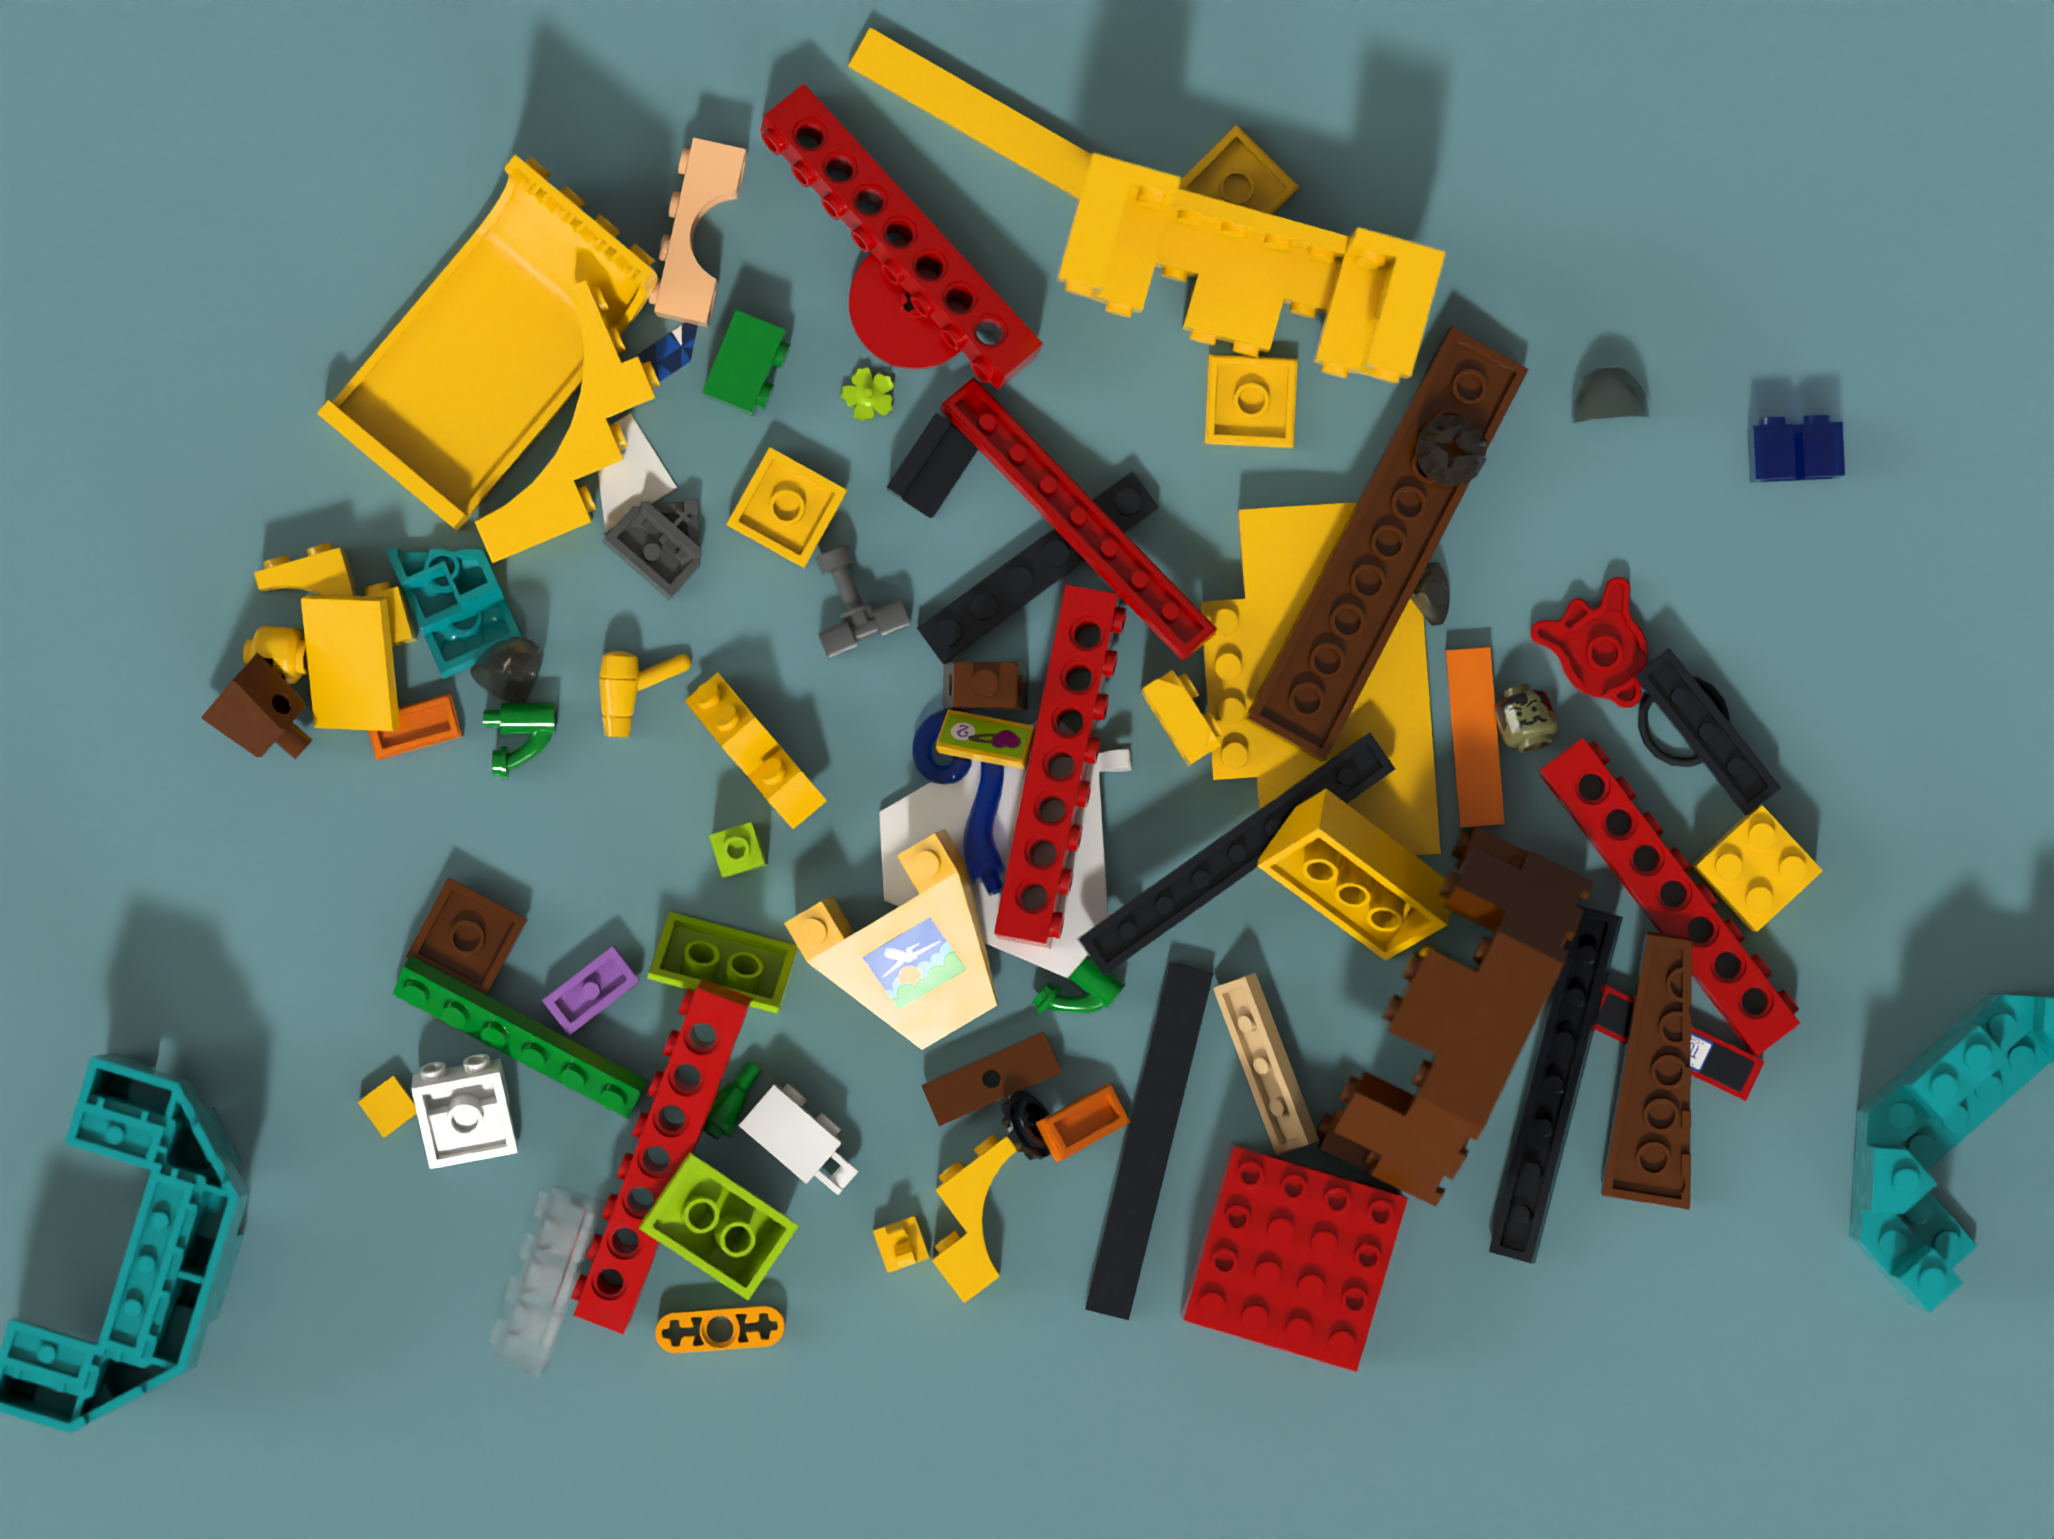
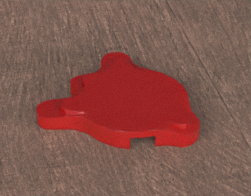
[1529,577,1649,708]

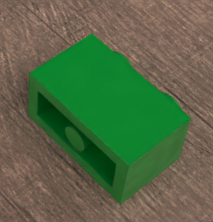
[702,310,791,416]

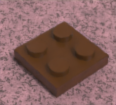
[406,878,529,996]

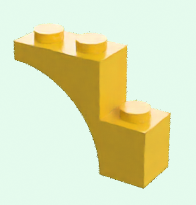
[254,543,417,647]
[684,672,827,829]
[932,1133,1017,1303]

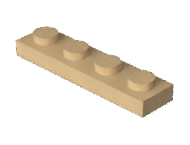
[1213,972,1319,1155]

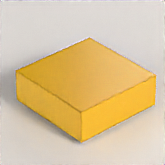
[358,1075,417,1138]

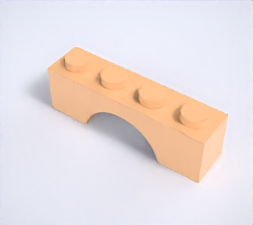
[649,137,748,328]

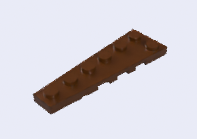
[1601,931,1692,1210]

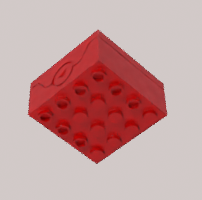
[1181,1143,1408,1372]

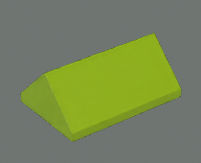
[647,911,798,1014]

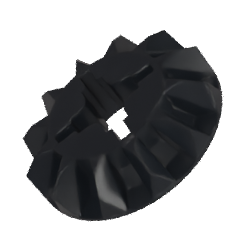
[1001,1091,1051,1160]

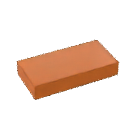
[368,693,463,760]
[1035,1083,1131,1163]

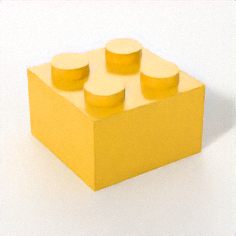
[1690,805,1823,932]

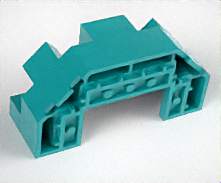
[1849,993,2054,1313]
[0,1053,249,1433]

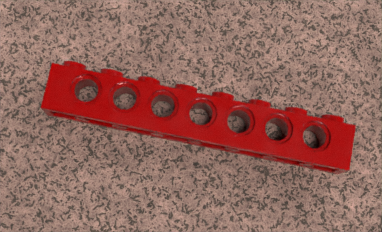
[760,83,1043,390]
[994,584,1127,949]
[1536,738,1801,1056]
[571,979,753,1334]

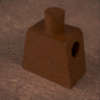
[201,653,313,760]
[943,661,1028,710]

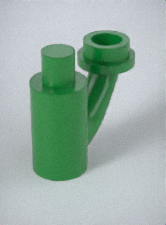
[483,702,557,780]
[1031,956,1126,1014]

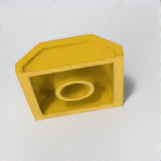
[1141,670,1223,767]

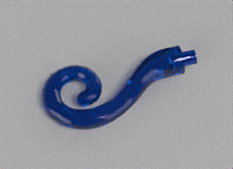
[912,709,1006,896]

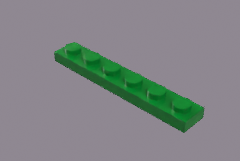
[393,956,648,1119]

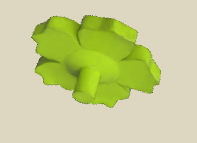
[841,367,894,422]

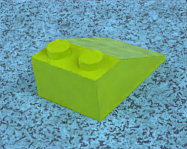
[638,1152,799,1300]

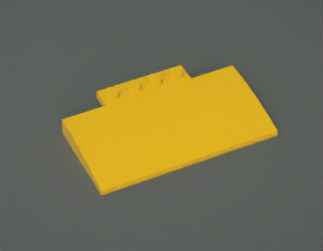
[1200,502,1441,856]

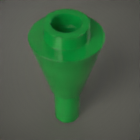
[703,1061,762,1140]

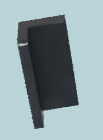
[887,413,978,518]

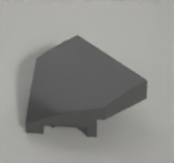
[603,500,702,601]

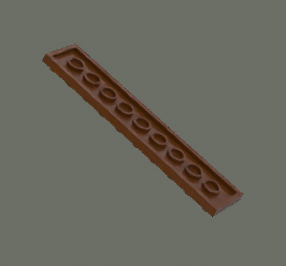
[1244,327,1529,761]

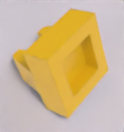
[873,1215,930,1273]

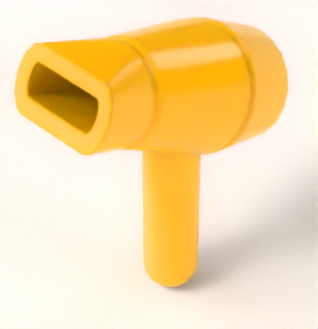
[599,650,692,737]

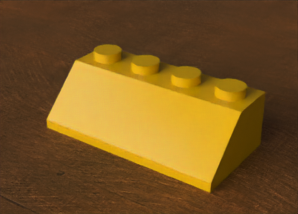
[1257,789,1450,961]

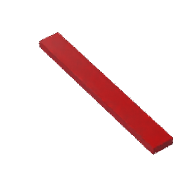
[940,377,1217,662]

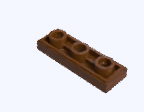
[921,1031,1062,1126]

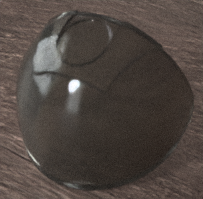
[1571,367,1649,424]
[470,636,544,703]

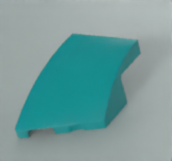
[386,548,525,679]

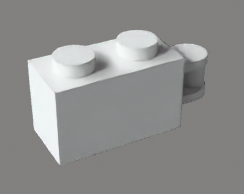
[739,1083,859,1195]

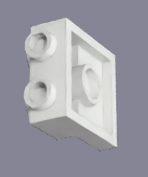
[411,1054,518,1169]

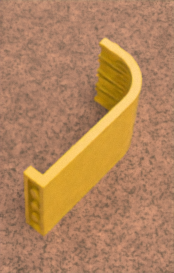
[317,155,658,531]

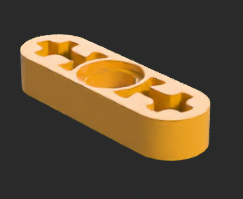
[655,1305,786,1353]

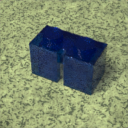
[1747,415,1845,483]

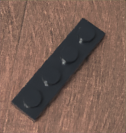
[1633,648,1781,815]

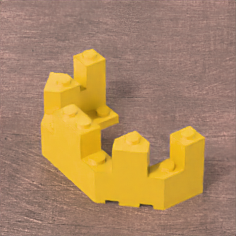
[1057,153,1446,384]

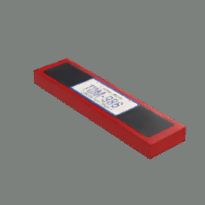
[1595,985,1765,1101]

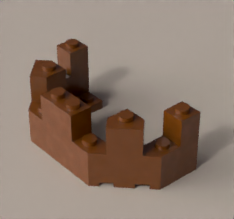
[1316,827,1594,1207]

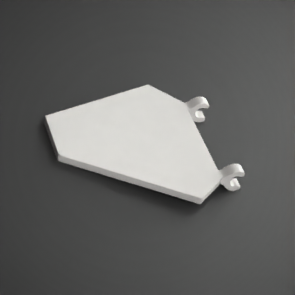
[879,721,1131,978]

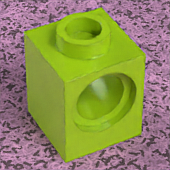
[709,822,767,878]

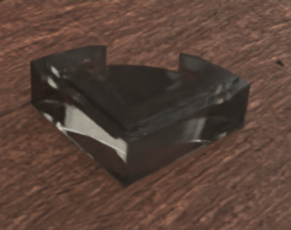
[1410,562,1450,626]

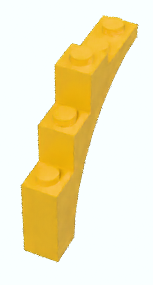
[475,280,660,563]

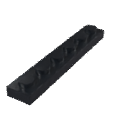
[917,471,1159,665]

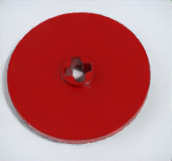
[849,238,968,370]

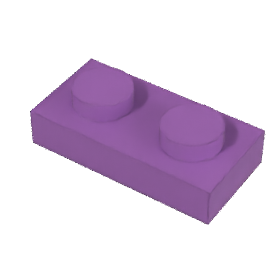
[542,946,641,1036]

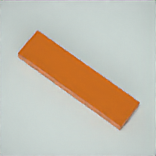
[1445,647,1505,828]

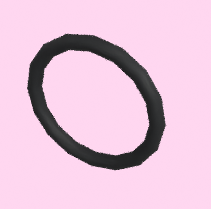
[1638,676,1730,767]

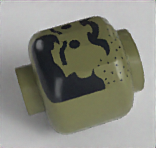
[1494,684,1559,753]

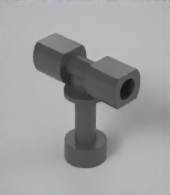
[815,545,911,660]

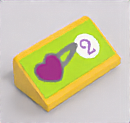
[935,709,1035,770]

